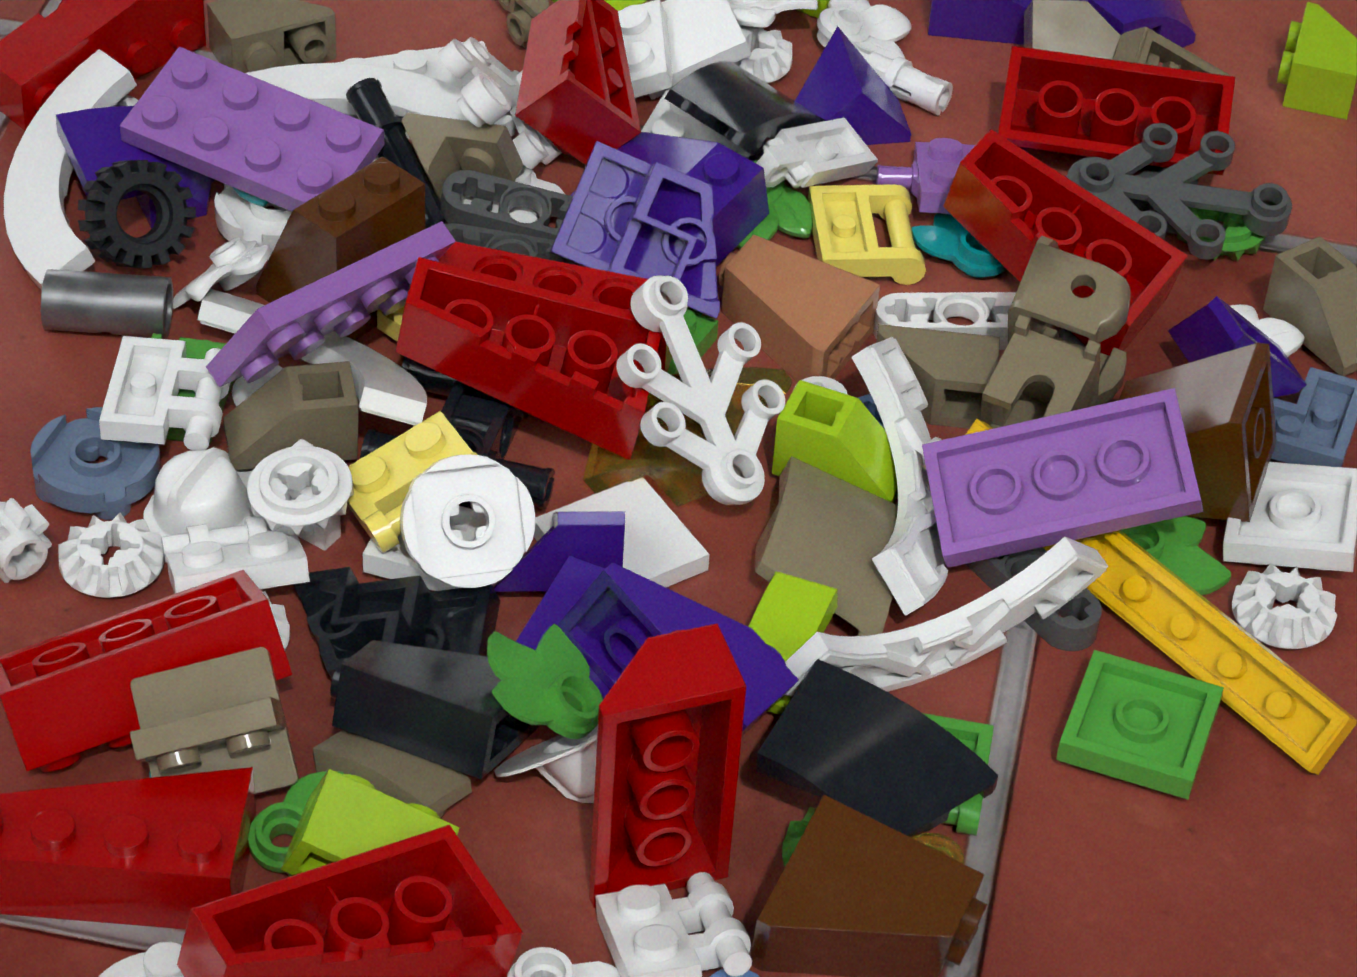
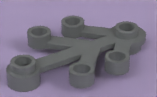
[1067,123,1292,259]

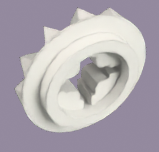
[734,25,793,83]
[247,446,354,535]
[58,513,164,598]
[1232,563,1337,649]

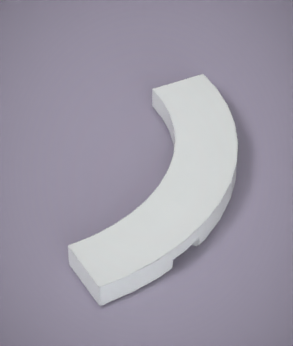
[4,49,137,291]
[246,63,515,136]
[197,289,427,425]
[852,337,948,616]
[785,537,1109,696]

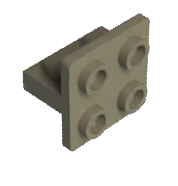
[130,647,299,794]

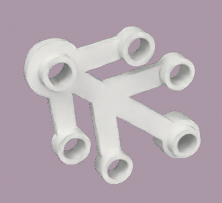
[438,37,562,169]
[616,275,785,505]

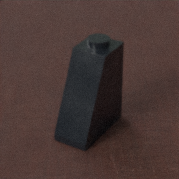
[330,640,538,779]

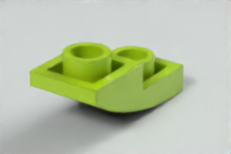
[748,571,838,715]

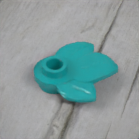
[911,213,1006,278]

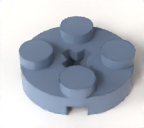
[30,407,161,520]

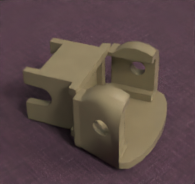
[982,236,1131,428]

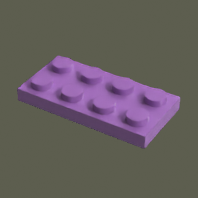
[120,47,384,211]
[206,221,456,387]
[922,388,1203,568]

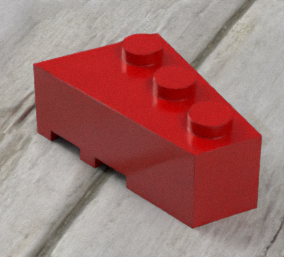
[515,0,641,165]

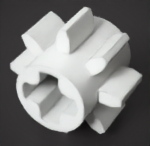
[0,498,52,583]

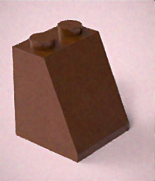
[256,156,425,340]
[1118,343,1277,522]
[750,795,987,977]

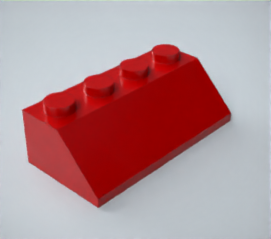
[998,46,1235,176]
[0,570,293,772]
[589,623,747,908]

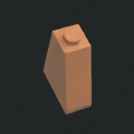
[718,234,880,383]

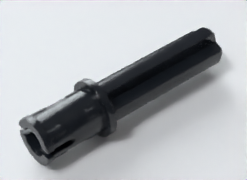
[346,78,446,229]

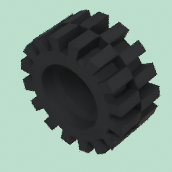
[77,160,196,268]

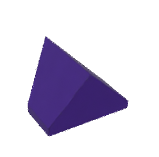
[795,26,911,145]
[1168,296,1307,398]
[493,511,625,592]

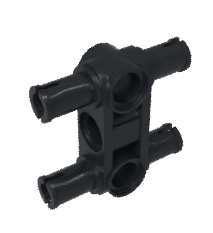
[360,357,555,509]

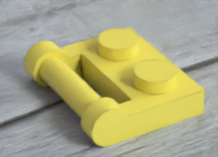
[808,184,926,285]
[347,411,478,553]

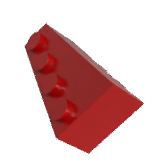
[0,0,206,131]
[943,129,1188,356]
[395,257,662,460]
[0,767,256,929]
[177,825,523,977]

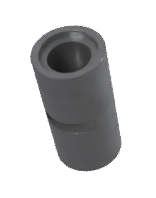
[41,269,173,338]

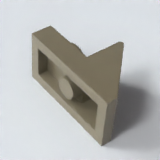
[402,112,523,202]

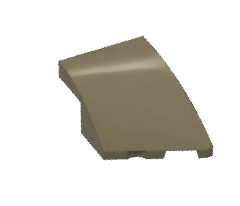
[755,456,898,636]

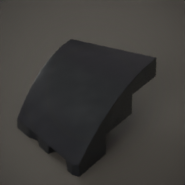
[664,61,825,156]
[293,567,500,678]
[756,659,998,837]

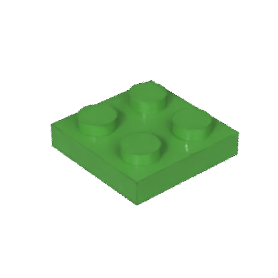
[1056,650,1224,800]

